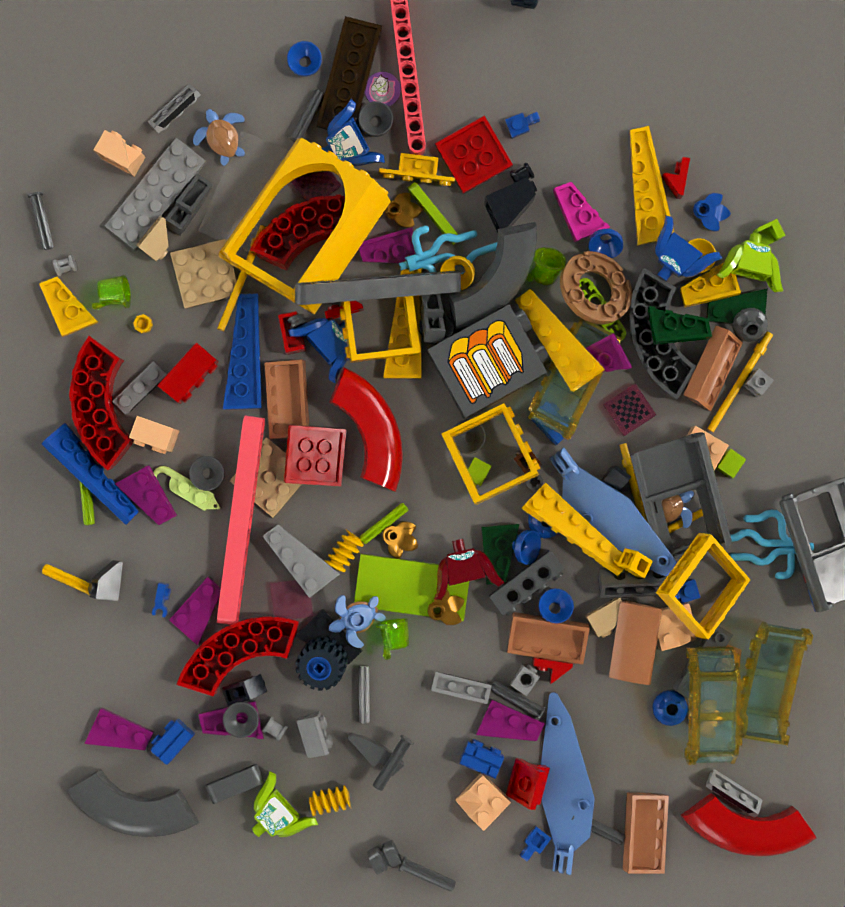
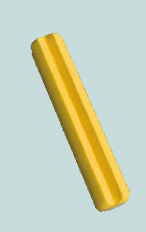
[42,564,90,595]

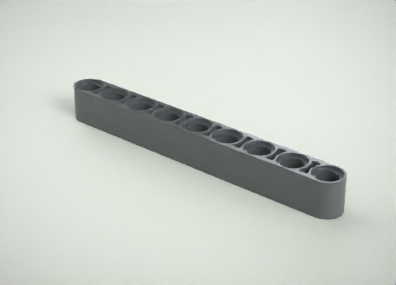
[295,271,461,305]

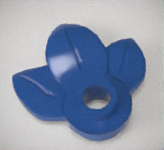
[693,193,731,231]

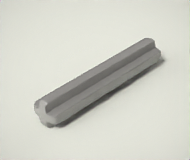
[359,666,370,724]

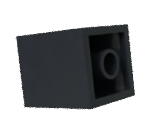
[484,177,537,233]

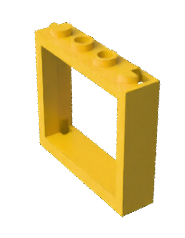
[340,296,421,363]
[442,403,540,505]
[656,533,750,640]

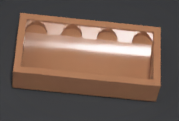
[683,326,743,411]
[265,360,310,439]
[609,600,662,685]
[507,612,590,664]
[623,792,669,874]

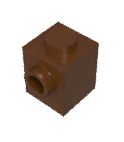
[514,450,542,474]

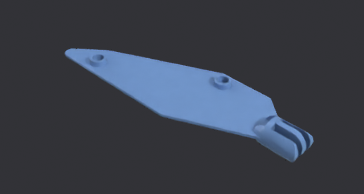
[549,448,677,576]
[541,692,595,875]

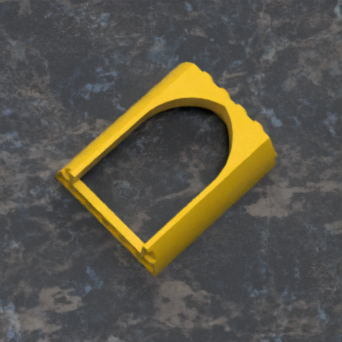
[219,138,391,314]

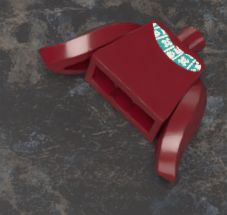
[434,539,505,600]

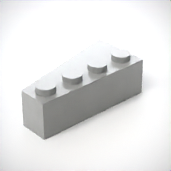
[263,525,341,598]

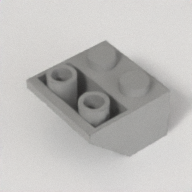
[297,711,333,758]

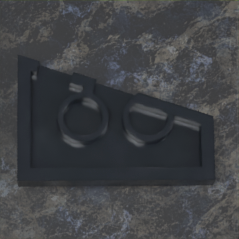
[295,609,363,665]

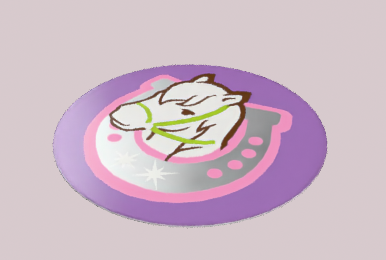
[365,72,401,106]

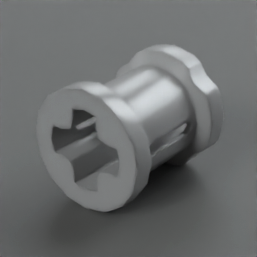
[53,254,77,276]
[262,717,288,742]

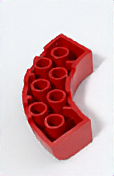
[250,194,345,271]
[69,336,134,471]
[329,367,403,492]
[176,617,299,696]
[681,792,816,856]

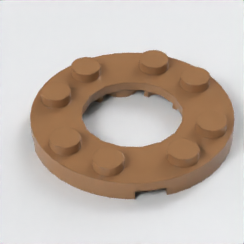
[560,251,632,324]

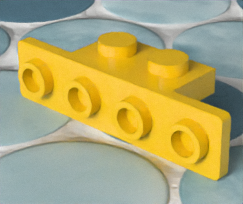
[379,153,455,186]

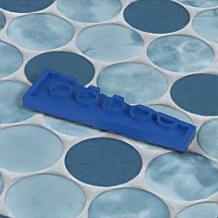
[223,293,262,410]
[41,423,139,525]

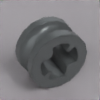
[287,314,307,329]
[525,475,543,490]

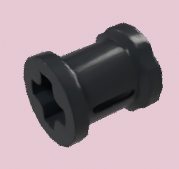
[510,163,535,183]

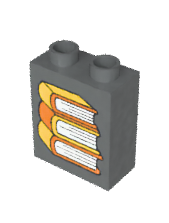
[427,305,551,420]

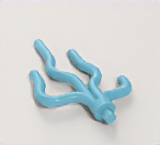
[399,226,497,274]
[729,509,814,580]

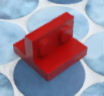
[506,758,550,810]

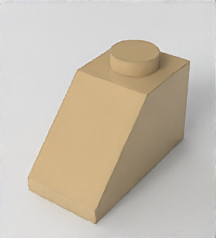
[136,216,169,262]
[585,597,622,638]

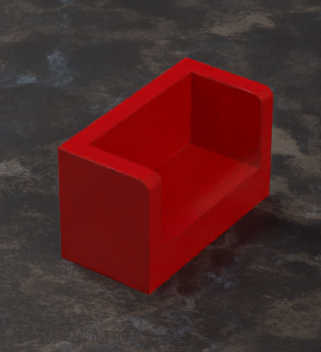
[278,311,306,355]

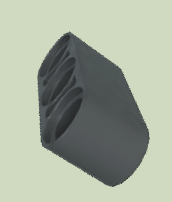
[205,764,264,804]

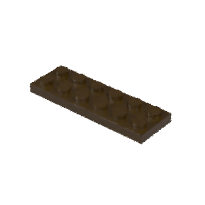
[316,16,382,130]

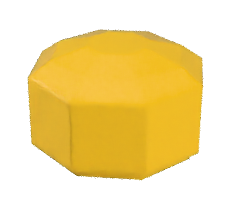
[133,314,153,334]

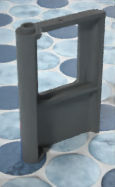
[630,432,732,562]
[779,477,845,612]

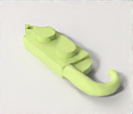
[153,466,221,511]

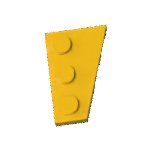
[679,262,741,308]
[39,277,98,337]

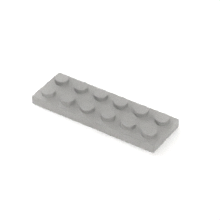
[105,138,207,251]

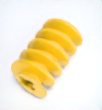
[324,529,364,572]
[309,785,351,816]

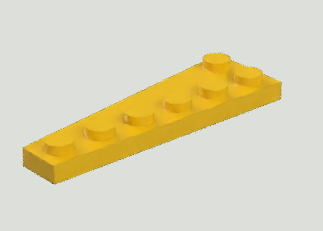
[629,126,674,246]
[384,269,421,379]
[515,289,605,392]
[522,483,624,576]

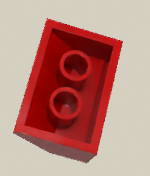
[157,342,219,404]

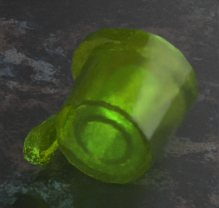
[527,247,566,285]
[92,275,131,310]
[375,618,409,660]

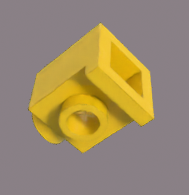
[617,548,653,578]

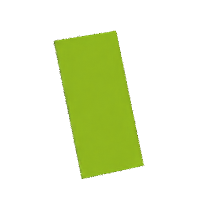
[354,554,469,621]

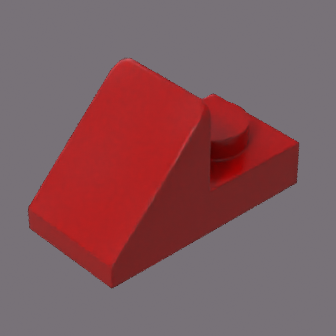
[662,157,690,199]
[324,301,364,321]
[532,657,573,684]

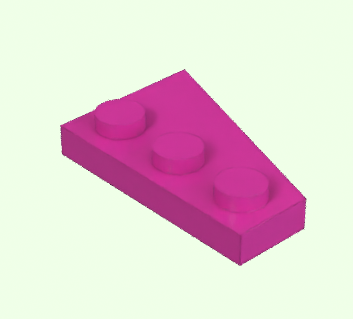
[553,182,610,242]

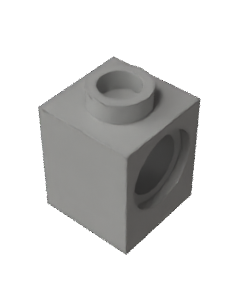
[743,369,774,397]
[510,664,540,696]

